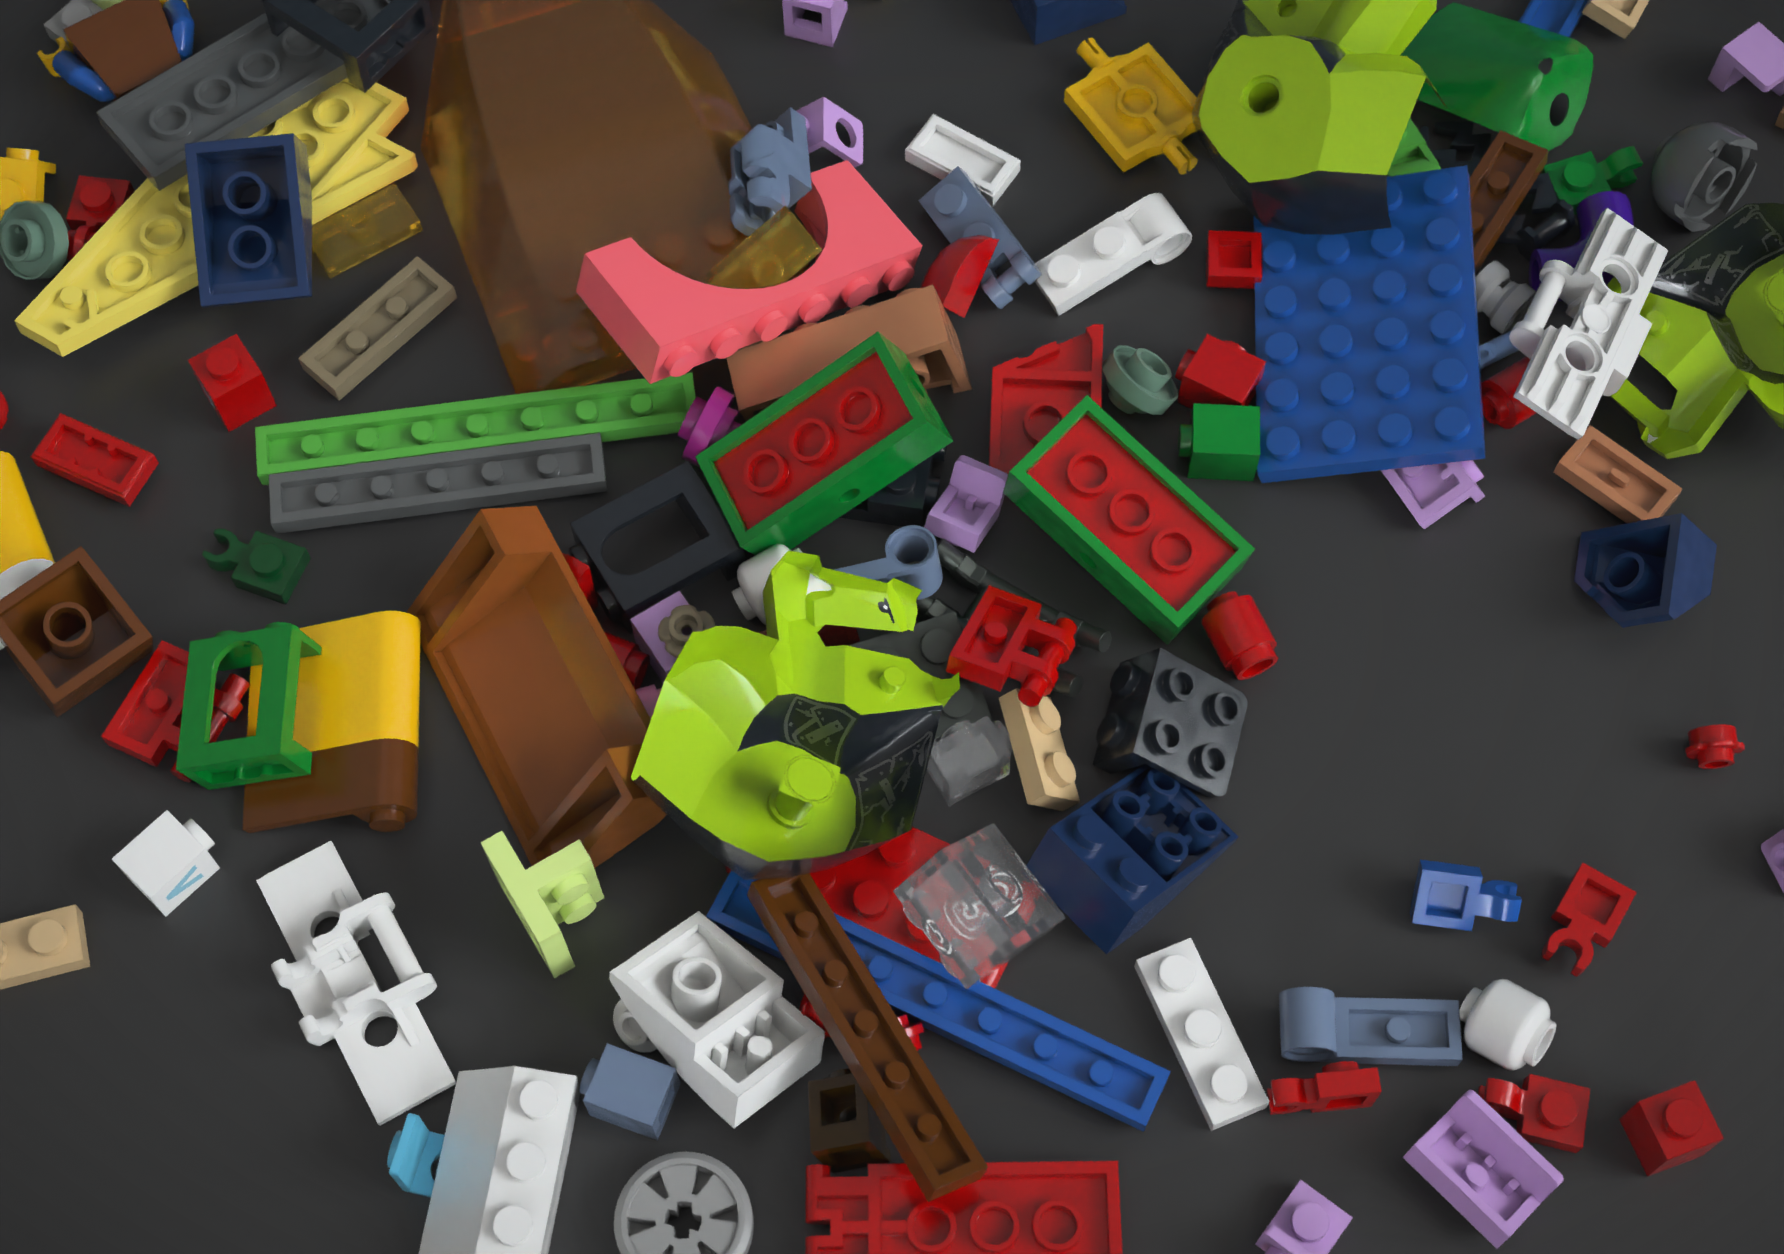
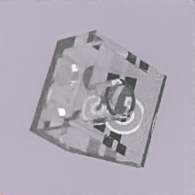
[893,823,1066,989]

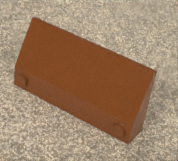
[406,506,667,869]

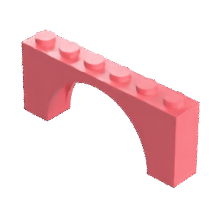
[576,160,923,384]

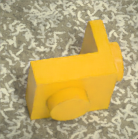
[0,148,56,221]

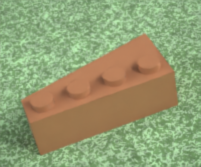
[727,285,972,421]

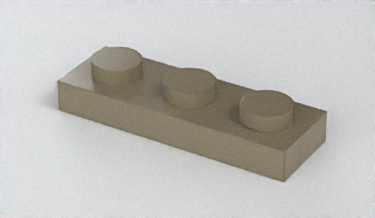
[298,256,457,401]

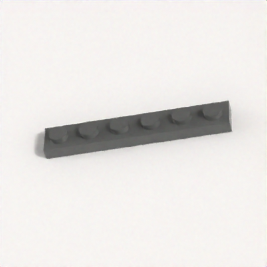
[269,433,608,534]

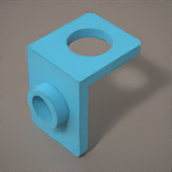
[387,1113,445,1198]

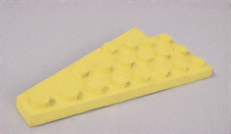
[14,77,418,357]

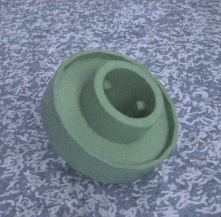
[0,201,69,280]
[1102,345,1178,415]

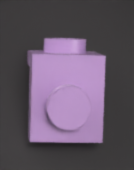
[924,455,1008,553]

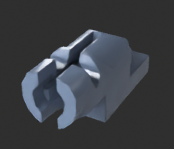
[728,107,812,238]

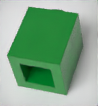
[1178,403,1260,481]

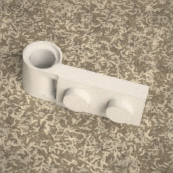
[1035,193,1192,316]

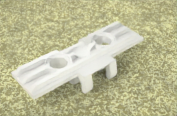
[1509,208,1668,440]
[256,841,456,1126]

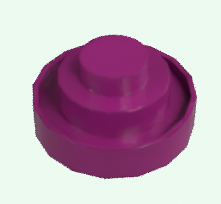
[677,386,742,467]

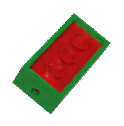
[695,332,953,555]
[1003,395,1255,645]

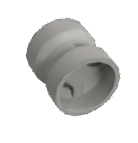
[1475,260,1536,335]

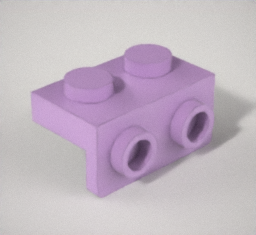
[1403,1090,1564,1249]

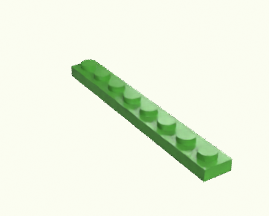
[255,372,696,485]

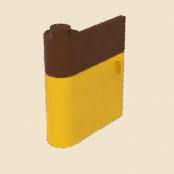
[243,611,421,833]

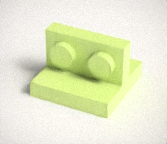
[480,831,604,979]

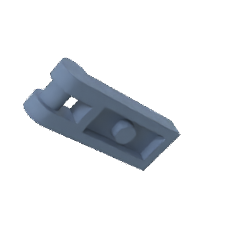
[918,166,1042,309]

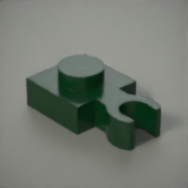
[202,529,311,605]

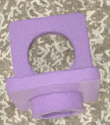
[796,96,863,167]

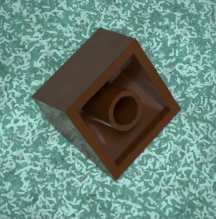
[0,546,153,718]

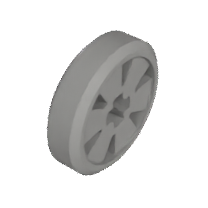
[614,1151,754,1254]

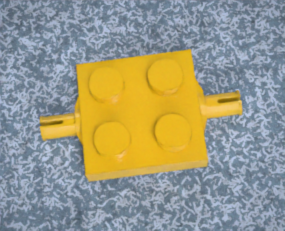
[1064,38,1198,175]

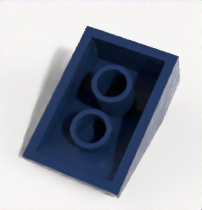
[184,133,312,308]

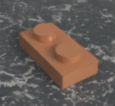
[1554,425,1683,523]

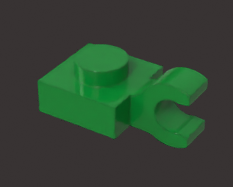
[1540,146,1643,215]

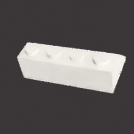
[419,1066,580,1254]

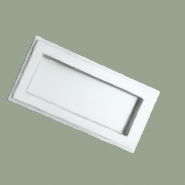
[905,114,1021,207]

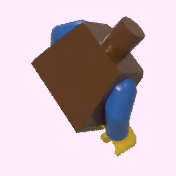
[37,0,195,102]

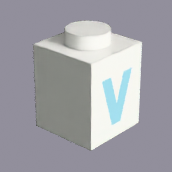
[112,810,220,917]

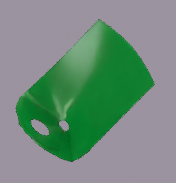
[1400,2,1593,152]

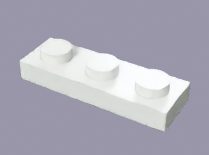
[1134,938,1269,1131]

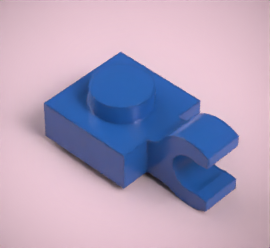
[1410,859,1522,931]

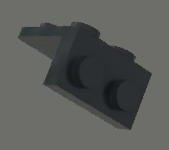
[1093,648,1248,798]

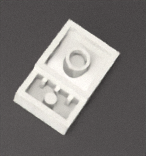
[609,911,825,1128]

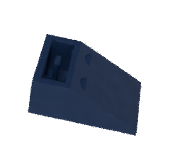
[1023,764,1239,955]

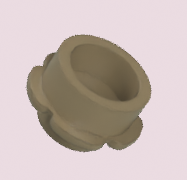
[658,605,715,658]

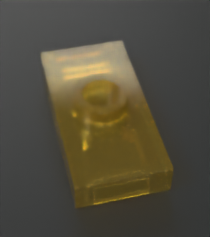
[312,183,423,279]
[701,205,822,289]

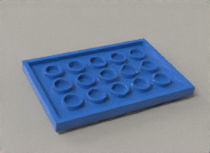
[1254,165,1486,483]

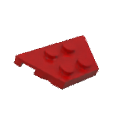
[989,324,1103,474]

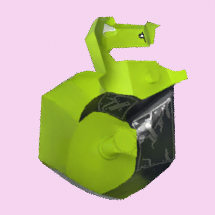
[1192,0,1447,235]
[1607,203,1784,459]
[631,551,960,880]

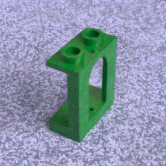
[176,622,322,790]

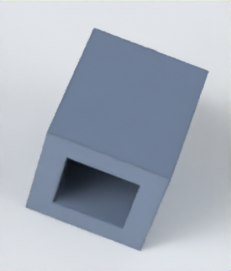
[579,1043,681,1140]

